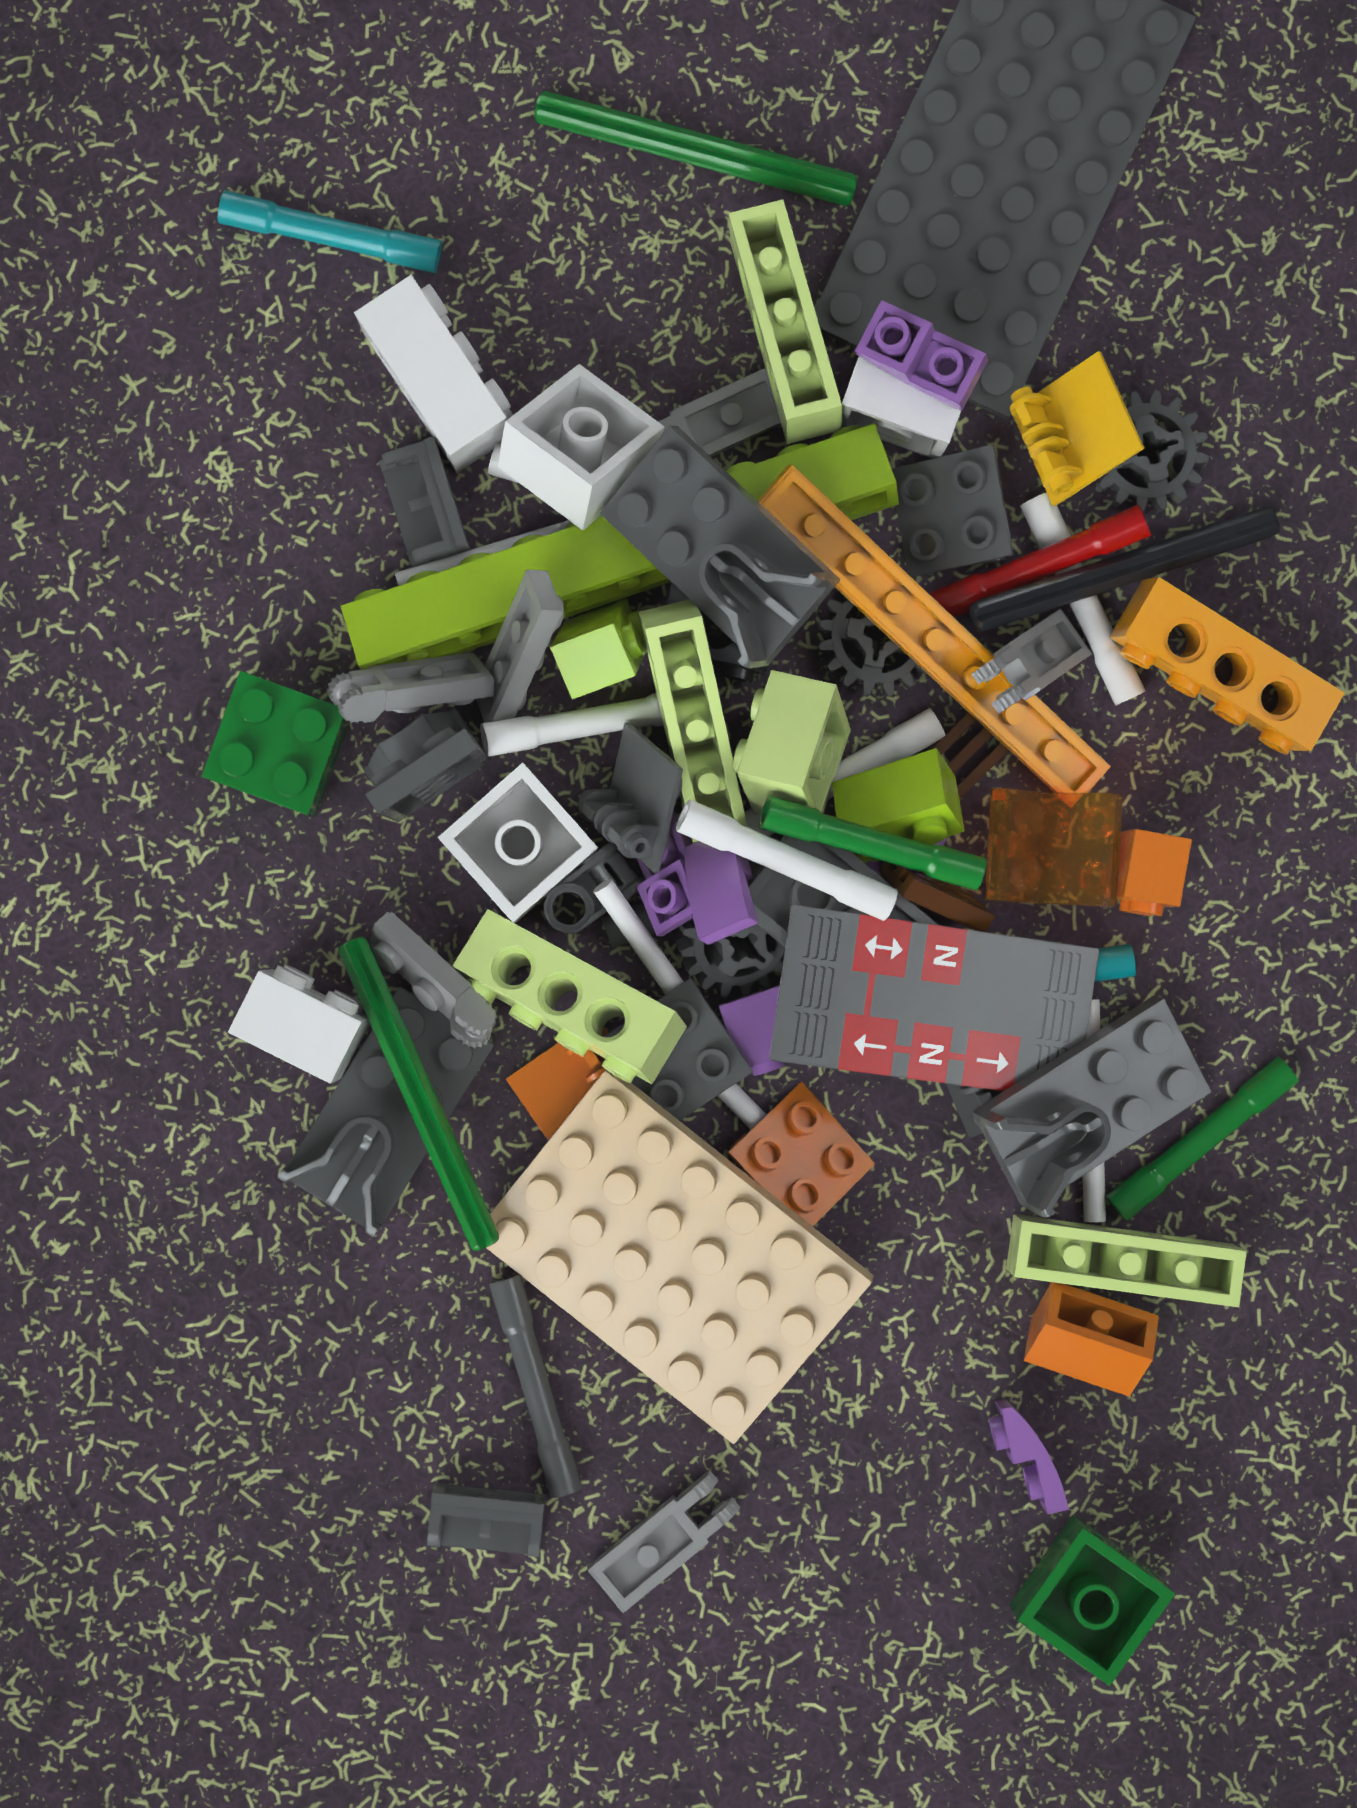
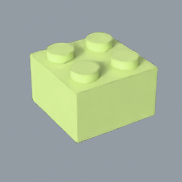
[733,670,851,816]

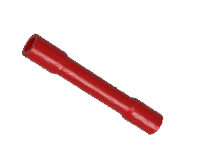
[930,504,1152,618]

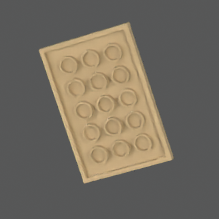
[487,1070,874,1444]

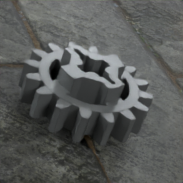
[1095,390,1209,513]
[818,595,926,697]
[675,880,785,997]

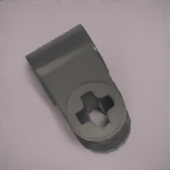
[544,842,646,935]

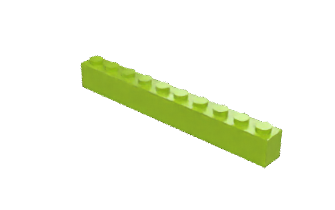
[341,423,899,670]

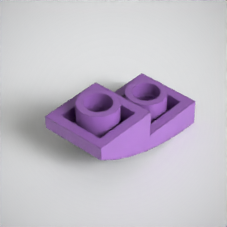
[855,300,988,411]
[637,812,693,936]
[685,841,758,945]
[989,1399,1069,1514]

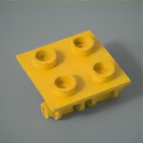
[1009,351,1144,506]

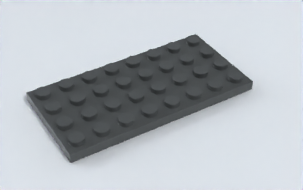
[815,0,1196,420]

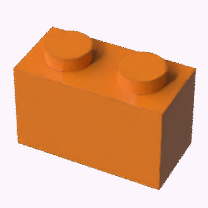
[1106,829,1192,916]
[1024,1282,1159,1397]

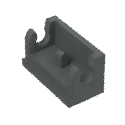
[379,436,470,567]
[427,1483,546,1557]

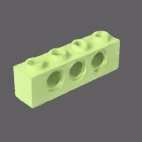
[729,199,842,444]
[638,599,748,843]
[452,909,687,1084]
[1006,1214,1247,1307]

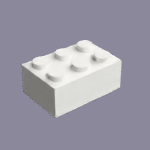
[354,275,513,473]

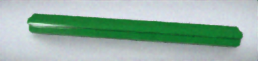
[534,91,857,206]
[338,937,499,1251]

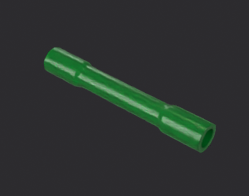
[759,795,986,890]
[1105,1056,1299,1222]

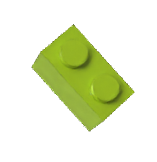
[550,598,647,699]
[832,748,965,863]

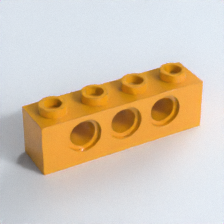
[1109,577,1345,755]

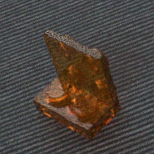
[985,788,1122,907]

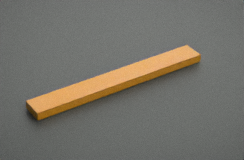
[757,465,1111,808]

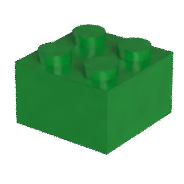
[201,671,350,818]
[1009,1514,1175,1687]

